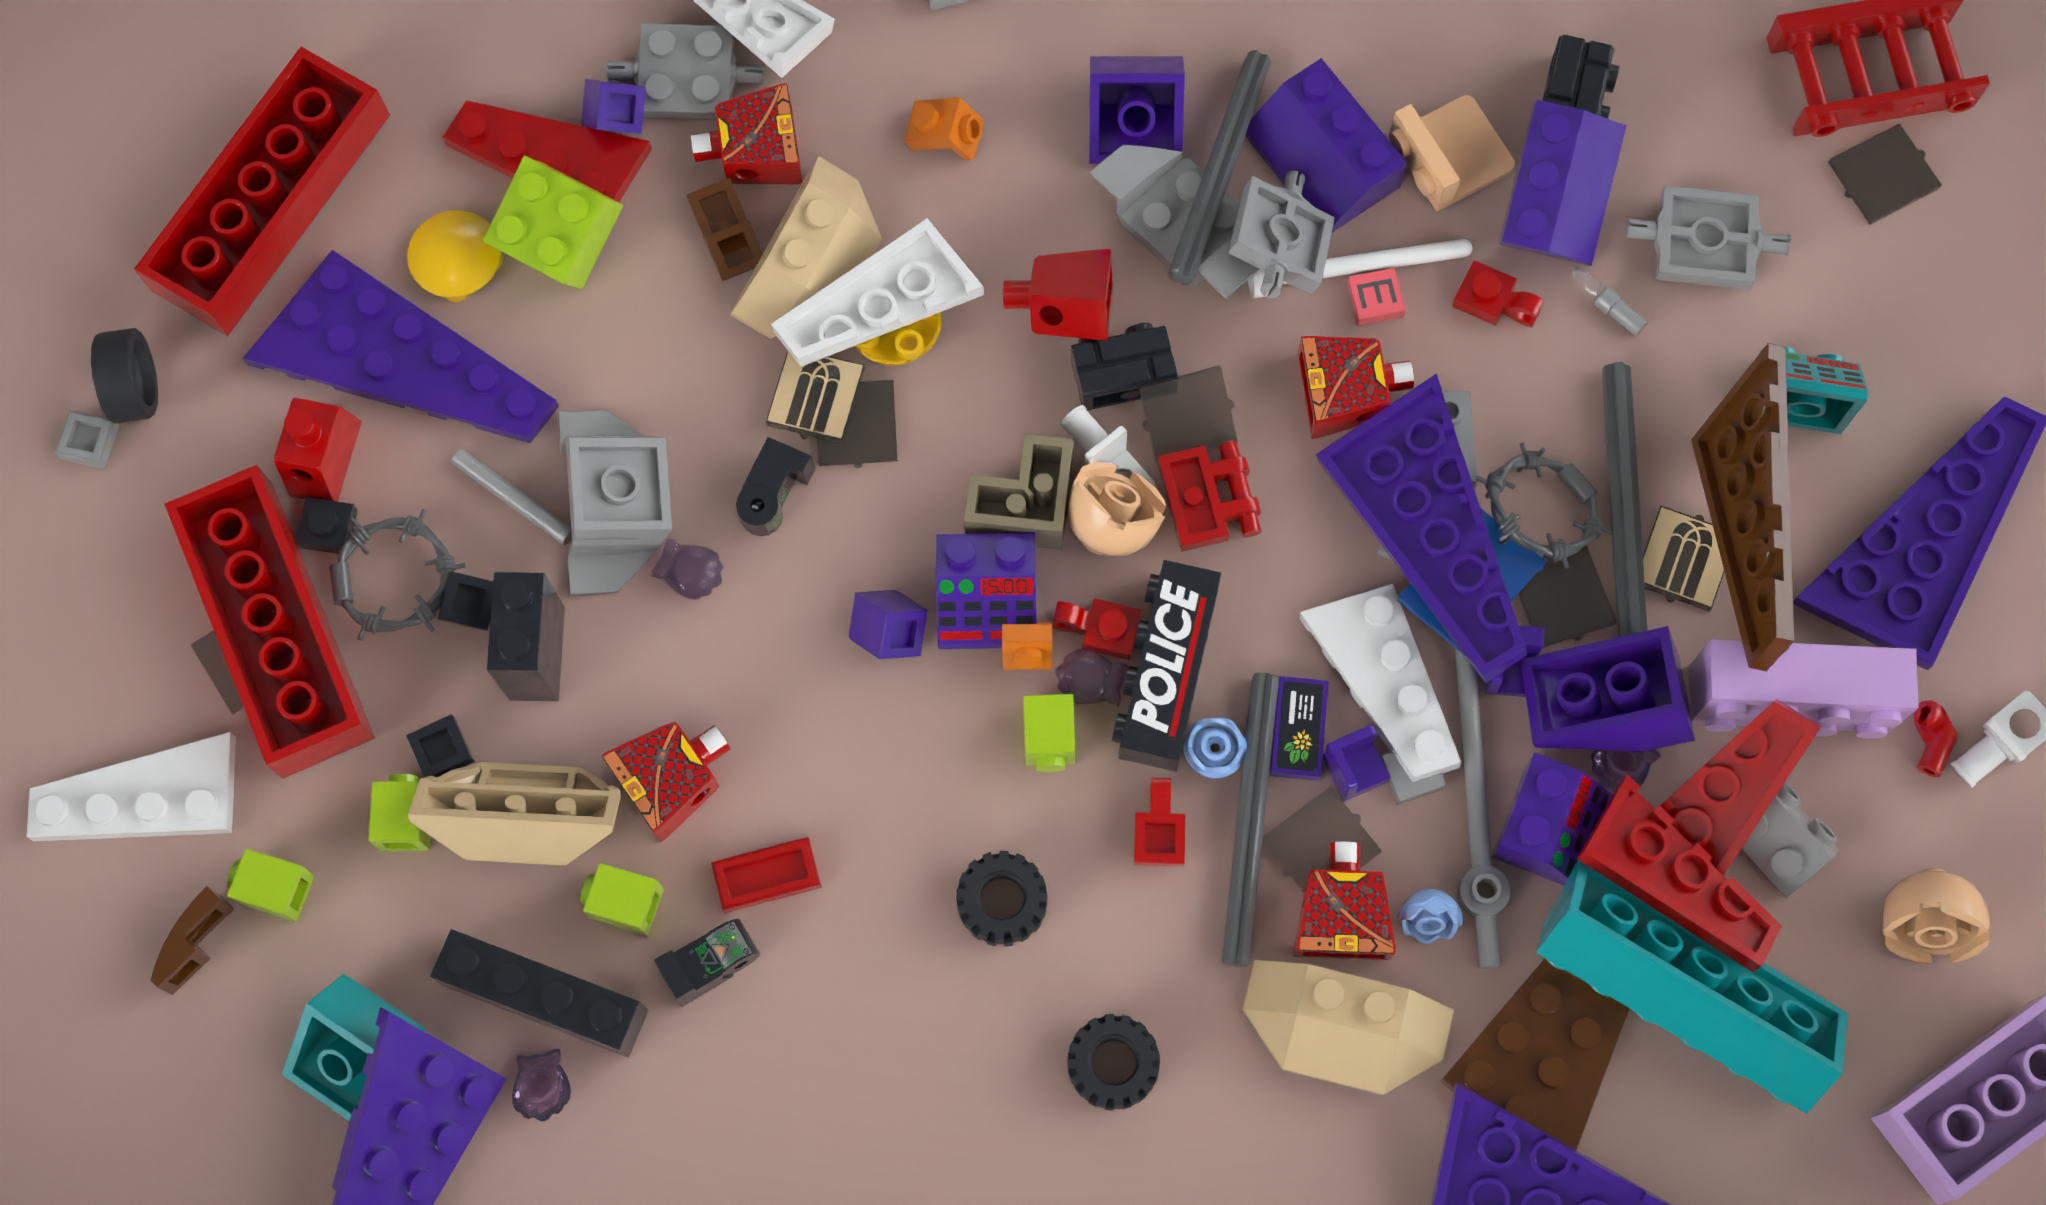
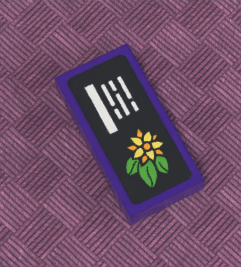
[1270,676,1329,781]

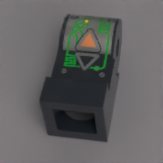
[736,437,816,536]
[654,918,760,1007]

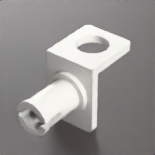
[1061,405,1155,487]
[1950,691,2046,788]

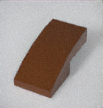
[686,178,763,281]
[150,886,234,995]

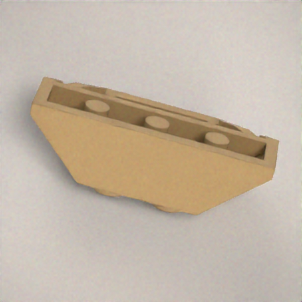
[730,156,882,339]
[408,762,621,866]
[1242,960,1454,1096]

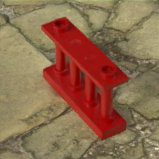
[1766,0,1990,137]

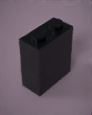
[487,572,565,701]

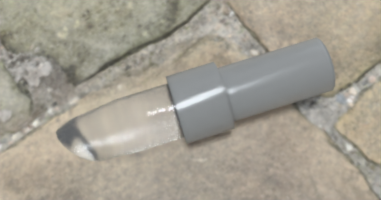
[1573,267,1648,337]

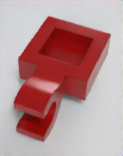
[1452,260,1544,327]
[1052,598,1142,660]
[1134,778,1186,867]

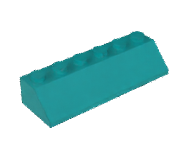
[1536,860,1848,1114]

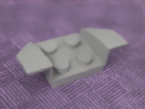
[1090,145,1259,299]
[558,410,672,595]

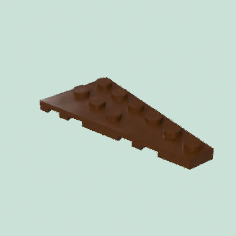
[1691,343,1794,672]
[1440,958,1630,1150]

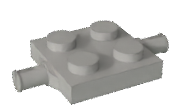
[606,23,766,120]
[1228,171,1335,298]
[1625,185,1792,290]

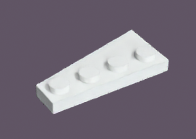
[693,0,835,78]
[771,218,984,367]
[1299,584,1461,782]
[27,732,236,841]

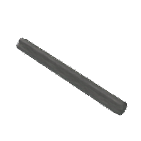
[1168,50,1271,285]
[1602,362,1648,637]
[1222,673,1279,967]

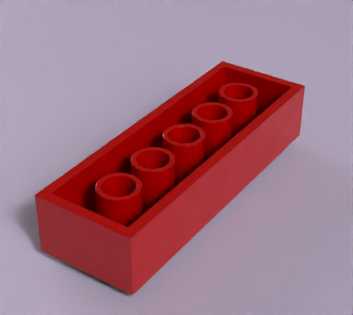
[134,46,390,337]
[164,465,375,779]

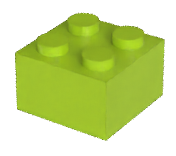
[483,156,624,289]

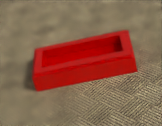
[711,837,822,914]

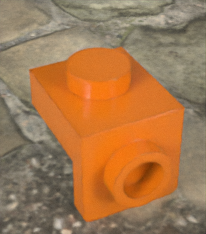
[903,97,984,160]
[1002,622,1052,670]

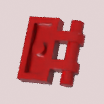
[1157,441,1262,552]

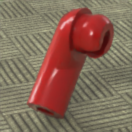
[1913,700,1957,778]

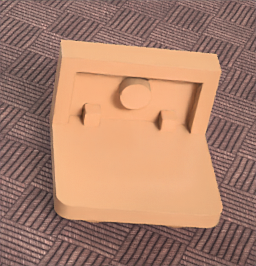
[1389,95,1515,212]

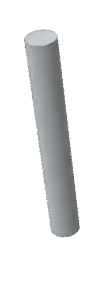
[451,449,572,546]

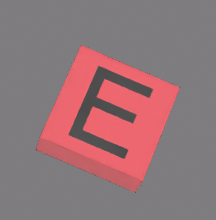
[1347,268,1406,326]

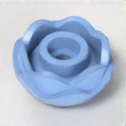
[1184,717,1247,778]
[1398,889,1463,944]

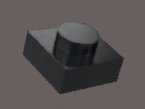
[295,497,358,554]
[437,571,493,631]
[406,714,475,778]

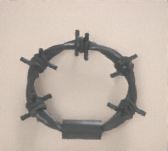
[1476,443,1613,570]
[329,509,466,641]

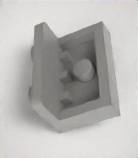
[1742,782,1839,898]

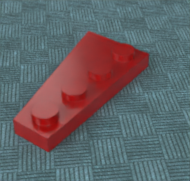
[442,100,652,202]
[1660,699,1822,876]
[1577,774,1782,973]

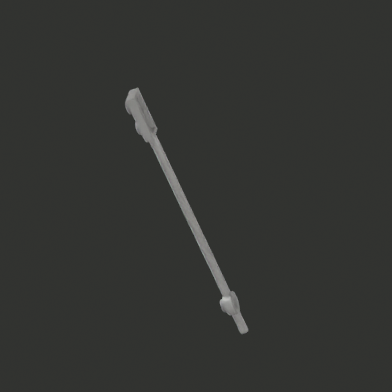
[1443,391,1511,969]

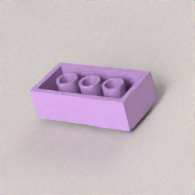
[1689,639,1918,739]
[1870,994,2046,1205]

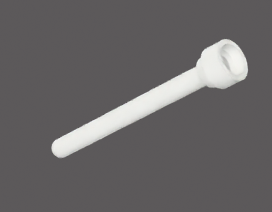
[1247,239,1473,298]

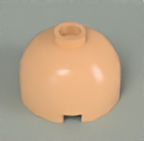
[1066,462,1166,556]
[1882,868,1990,964]

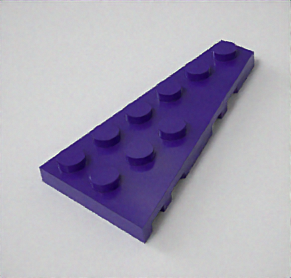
[243,250,559,443]
[1316,373,1527,683]
[1793,396,2046,670]
[332,1007,507,1205]
[1431,1082,1672,1205]

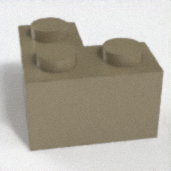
[964,434,1073,550]

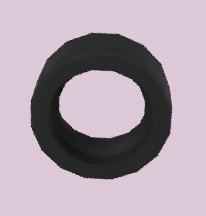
[91,328,158,423]

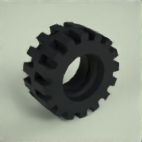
[956,851,1048,947]
[1067,1014,1160,1111]

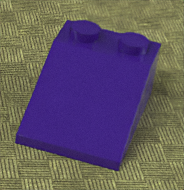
[1520,626,1695,751]

